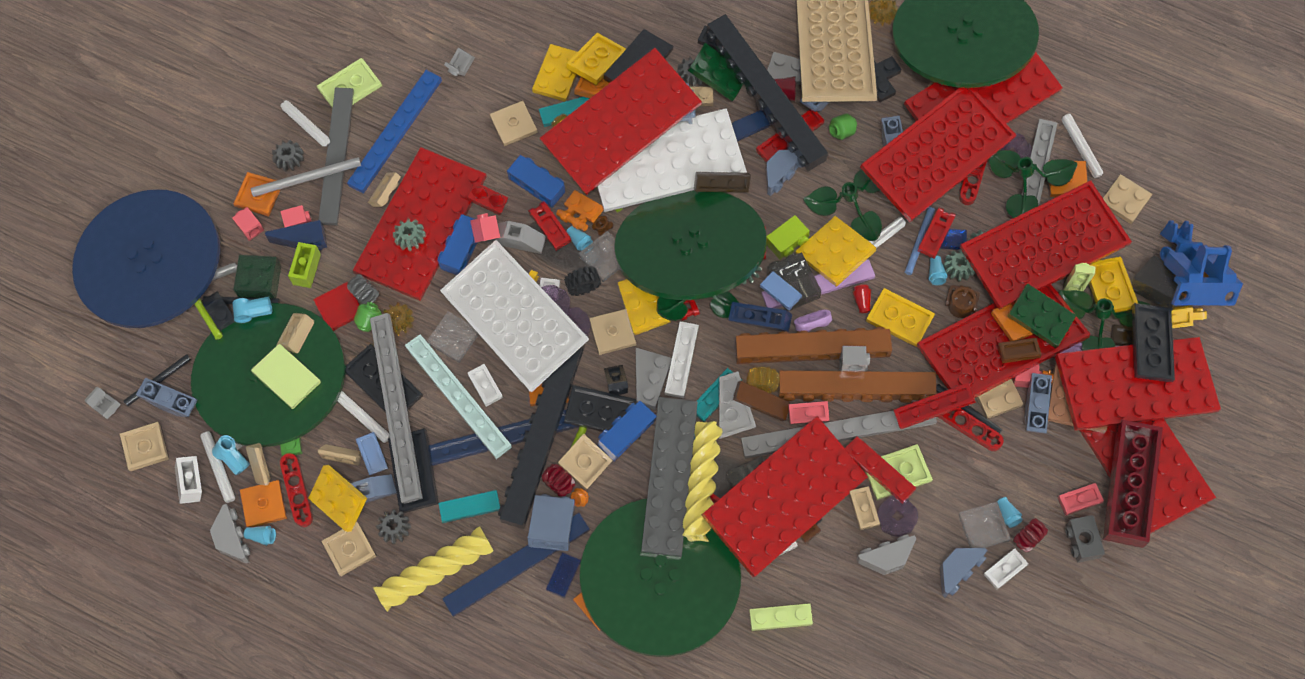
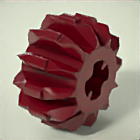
[541,464,575,497]
[1013,518,1048,553]

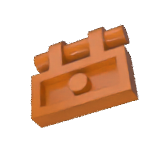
[556,190,604,231]

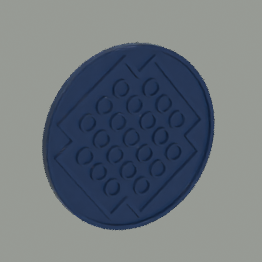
[72,189,220,328]

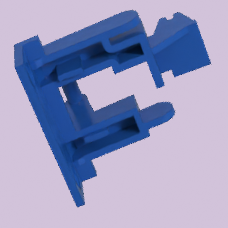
[1160,220,1243,306]

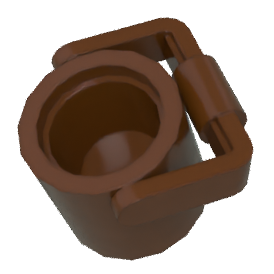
[945,285,980,318]

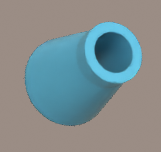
[566,226,593,252]
[929,256,948,285]
[996,497,1023,528]
[244,526,276,546]

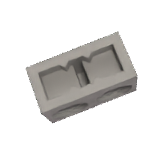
[839,346,870,371]

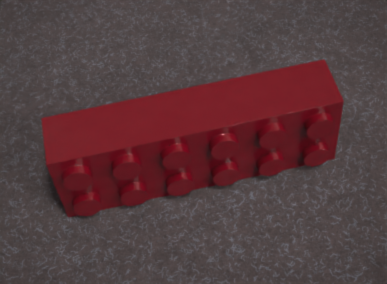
[1103,420,1163,548]

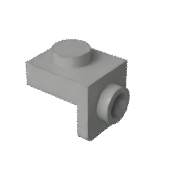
[444,48,475,76]
[84,387,121,419]

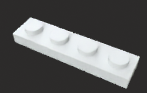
[665,322,699,398]

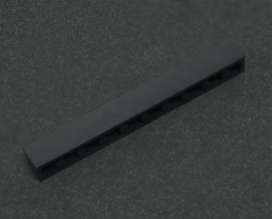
[706,14,828,171]
[498,345,585,529]

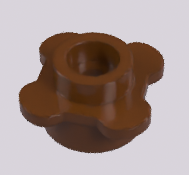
[592,216,613,236]

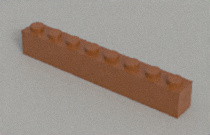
[735,327,892,364]
[779,370,937,403]

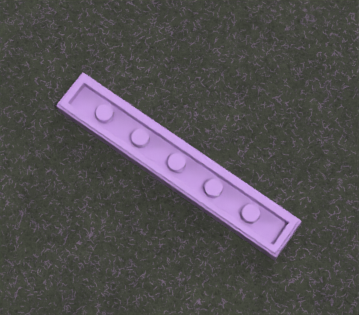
[762,260,875,309]

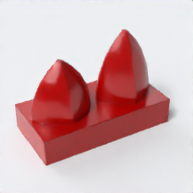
[466,182,508,215]

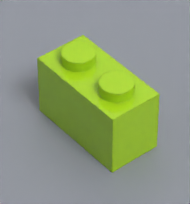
[766,215,810,260]
[288,242,321,288]

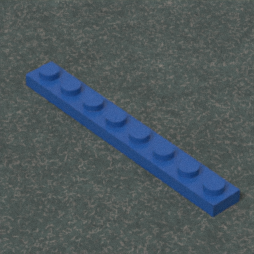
[347,70,442,194]

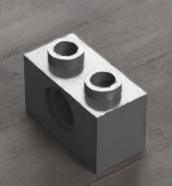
[1065,515,1105,563]

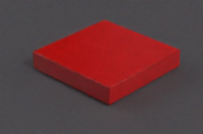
[313,282,359,331]

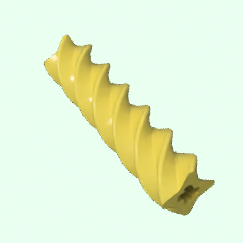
[683,421,723,542]
[373,527,493,612]

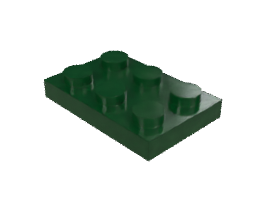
[688,43,743,102]
[1007,284,1077,348]

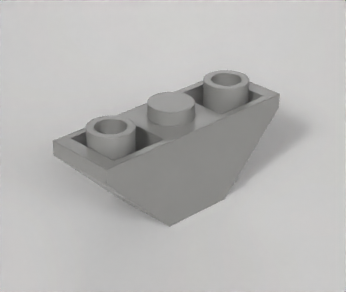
[487,221,546,254]
[210,504,250,563]
[856,535,916,575]

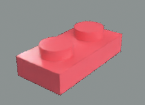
[788,401,830,425]
[1058,483,1104,516]

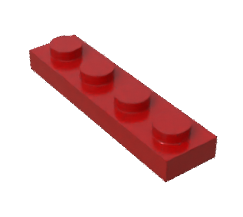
[756,109,825,163]
[894,383,976,429]
[845,436,916,504]

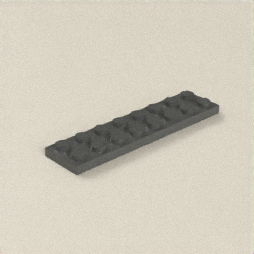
[641,397,698,557]

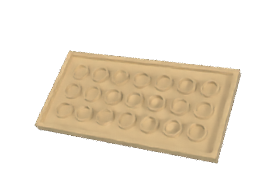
[796,0,877,102]

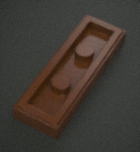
[733,381,790,421]

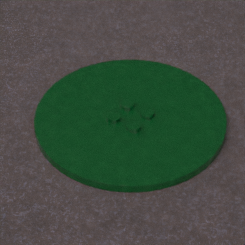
[892,0,1039,88]
[614,190,767,300]
[191,303,345,447]
[580,499,741,657]

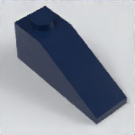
[265,220,327,251]
[729,302,792,332]

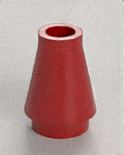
[852,285,871,314]

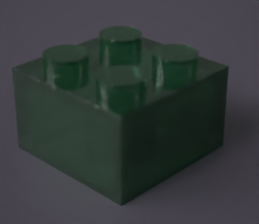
[233,255,281,298]

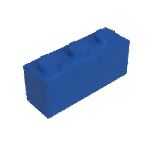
[507,155,565,208]
[438,214,478,275]
[597,401,657,462]

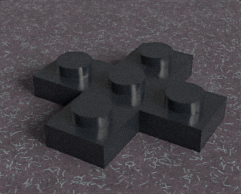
[874,56,902,103]

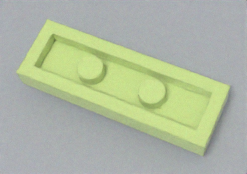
[1063,263,1095,291]
[749,604,813,631]

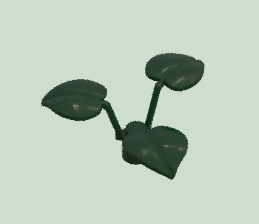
[989,150,1078,218]
[804,169,882,241]
[1059,290,1150,351]
[656,291,739,321]

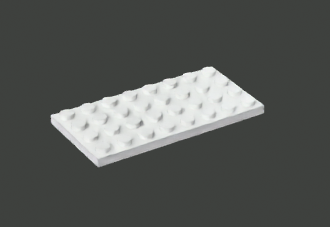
[597,108,747,212]
[440,240,589,392]

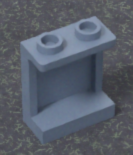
[528,494,575,551]

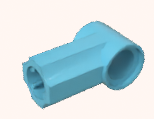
[232,297,273,323]
[212,435,250,475]

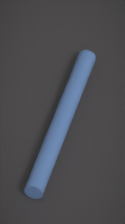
[905,207,935,275]

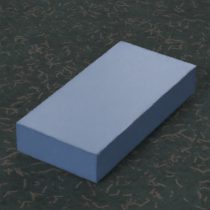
[760,272,802,310]
[356,432,388,476]

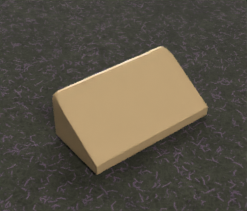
[276,313,314,353]
[246,443,271,486]
[318,445,362,466]

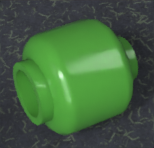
[829,113,857,140]
[354,302,382,332]

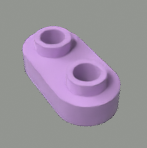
[794,310,832,332]

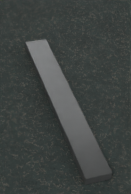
[318,87,354,226]

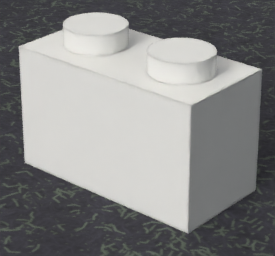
[175,456,202,504]

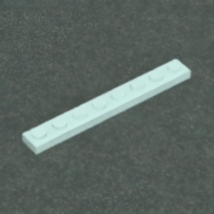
[405,334,512,459]

